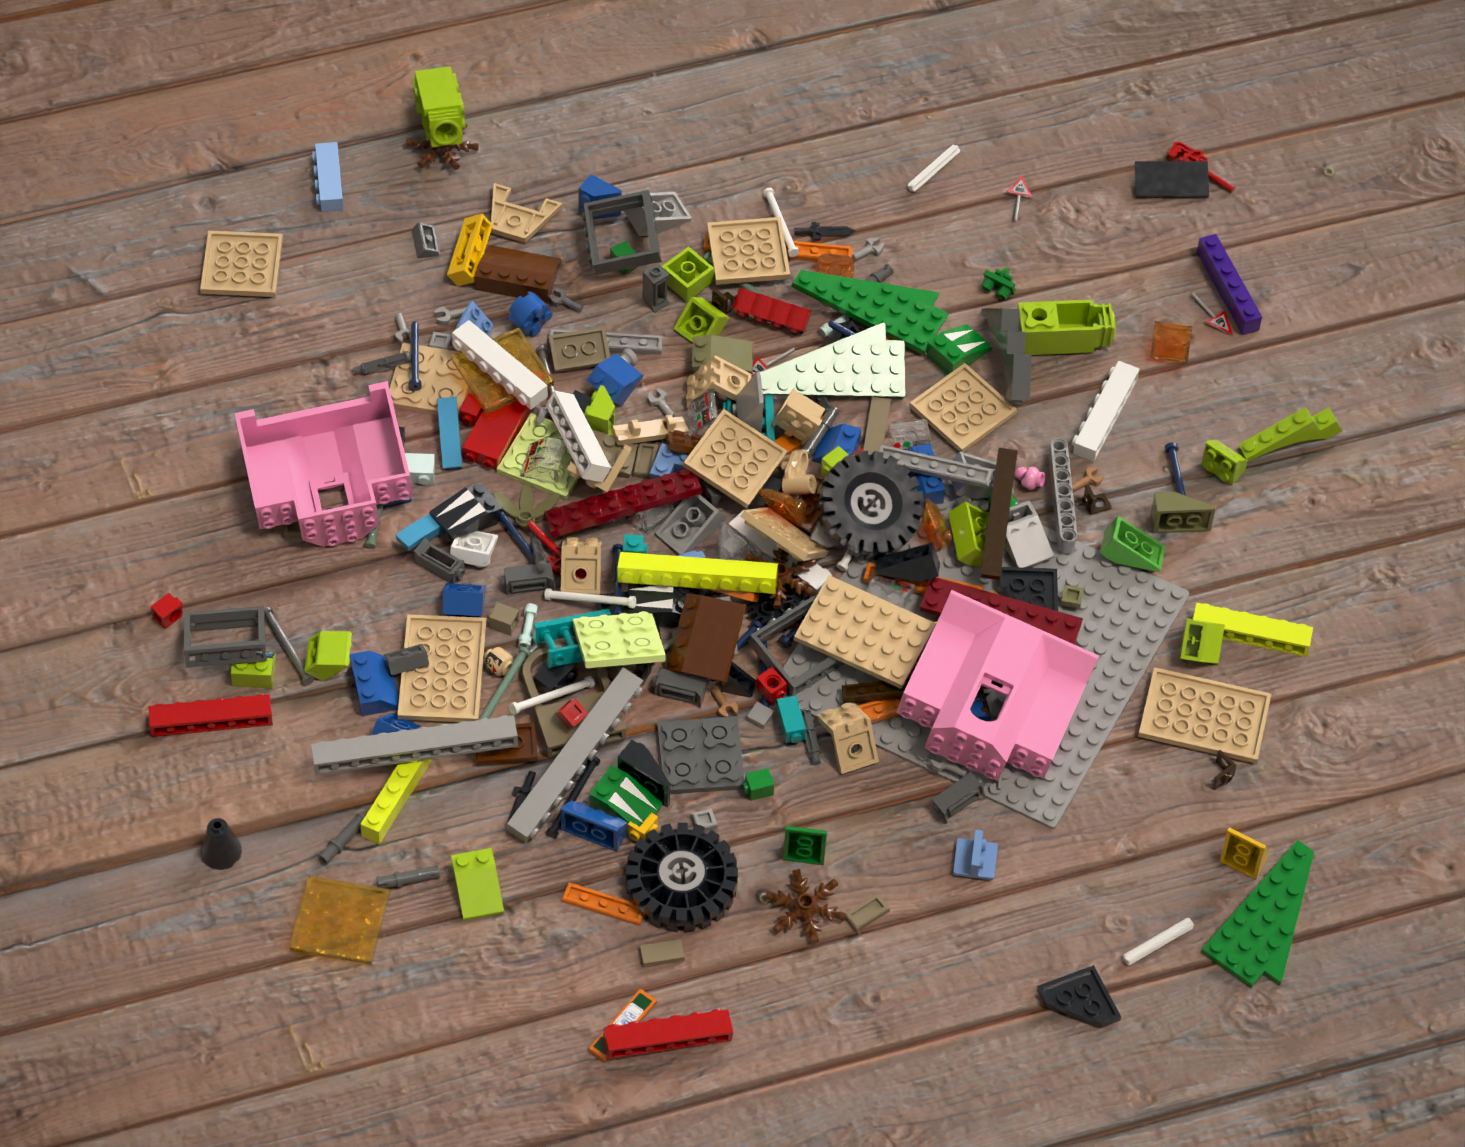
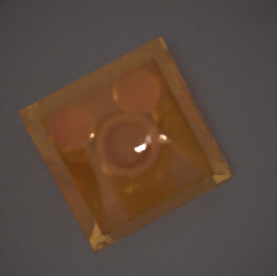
[816,254,855,278]
[1150,321,1192,363]
[757,489,807,525]
[921,499,951,552]

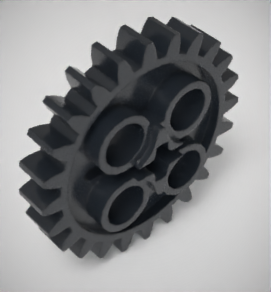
[747,578,810,632]

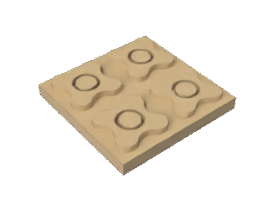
[707,217,790,285]
[200,231,283,297]
[389,343,476,418]
[909,363,1017,453]
[682,409,788,508]
[740,507,830,561]

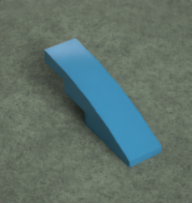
[437,397,463,470]
[396,514,445,551]

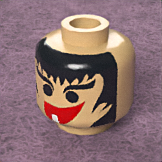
[484,647,513,676]

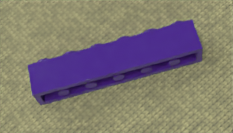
[1197,234,1262,335]

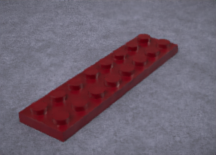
[545,468,702,538]
[920,577,1083,645]

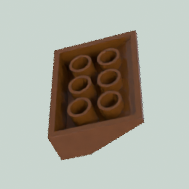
[475,245,561,303]
[666,594,746,682]

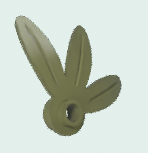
[493,484,561,528]

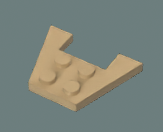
[491,183,563,243]

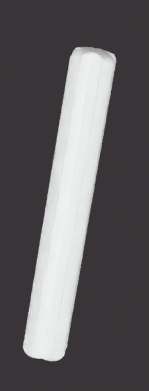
[907,145,960,192]
[1123,918,1194,965]

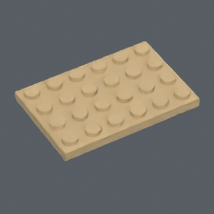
[794,575,936,689]
[398,614,487,722]
[1138,667,1271,764]

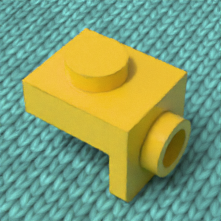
[627,813,659,841]

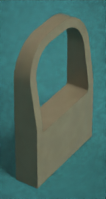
[523,642,626,758]

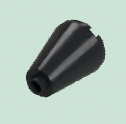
[200,818,242,870]

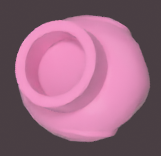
[1015,466,1045,490]

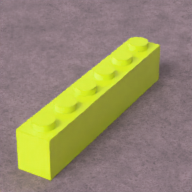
[1193,603,1313,657]
[361,759,433,844]

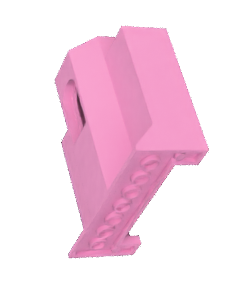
[235,381,413,547]
[896,590,1099,781]

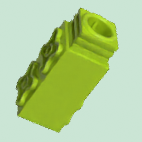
[412,66,466,147]
[1017,299,1116,355]

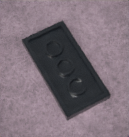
[1134,161,1209,198]

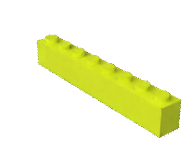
[617,552,778,594]

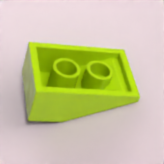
[451,848,504,921]

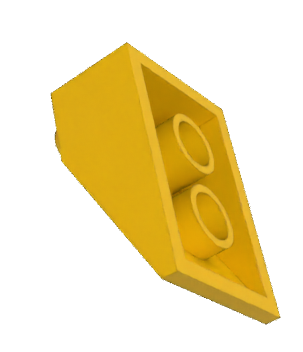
[1219,828,1269,880]

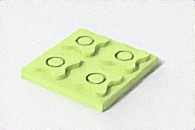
[497,413,580,500]
[573,611,665,668]

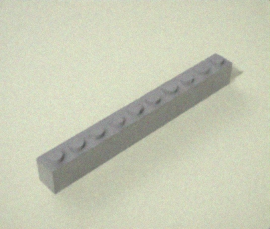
[506,667,644,844]
[311,715,518,775]

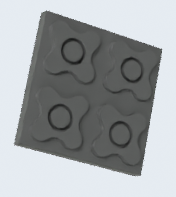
[657,716,745,794]

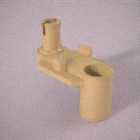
[778,449,817,496]

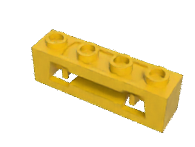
[447,214,493,286]

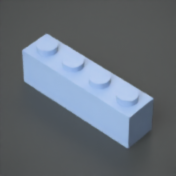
[312,142,343,212]

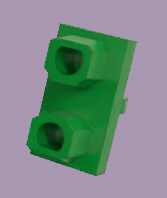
[982,267,1017,300]

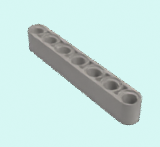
[1048,438,1077,554]

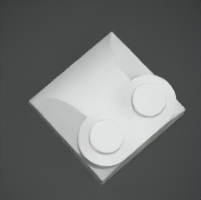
[450,531,498,567]

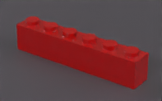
[148,694,273,737]
[602,1009,733,1059]

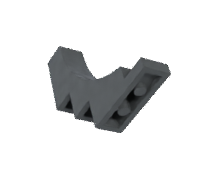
[981,308,1032,404]

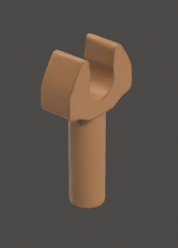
[1072,467,1104,492]
[711,687,738,717]

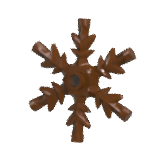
[406,123,479,170]
[745,547,816,609]
[765,869,846,944]

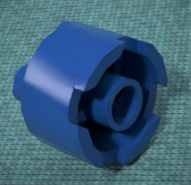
[507,292,553,336]

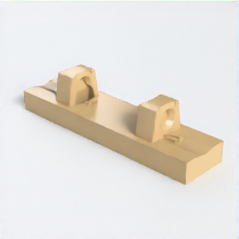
[611,415,689,445]

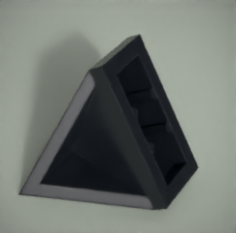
[722,661,756,698]

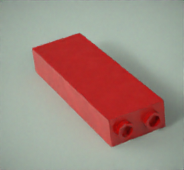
[462,369,545,470]

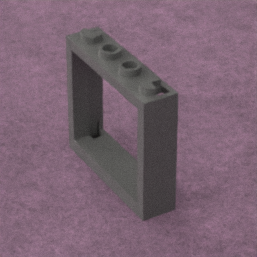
[582,190,662,275]
[749,596,845,696]
[184,606,267,668]

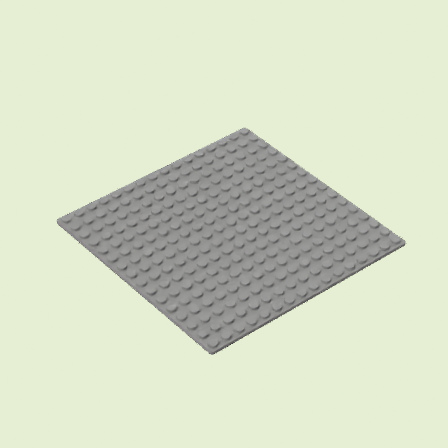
[771,480,1189,829]

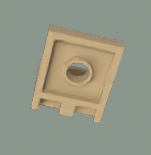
[686,355,751,411]
[771,389,825,445]
[567,444,631,492]
[561,537,602,594]
[817,703,879,774]

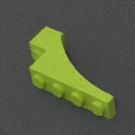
[1238,407,1343,462]

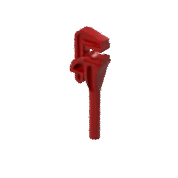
[1167,142,1235,193]
[527,521,587,579]

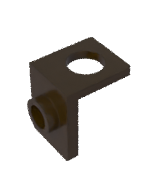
[712,288,736,314]
[1082,485,1112,515]
[1212,750,1237,790]

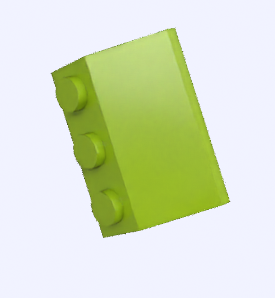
[948,501,989,567]

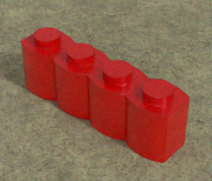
[733,287,812,334]

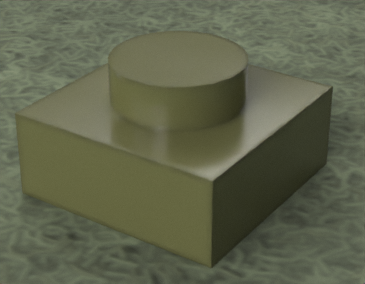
[1061,585,1084,609]

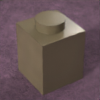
[487,602,519,636]

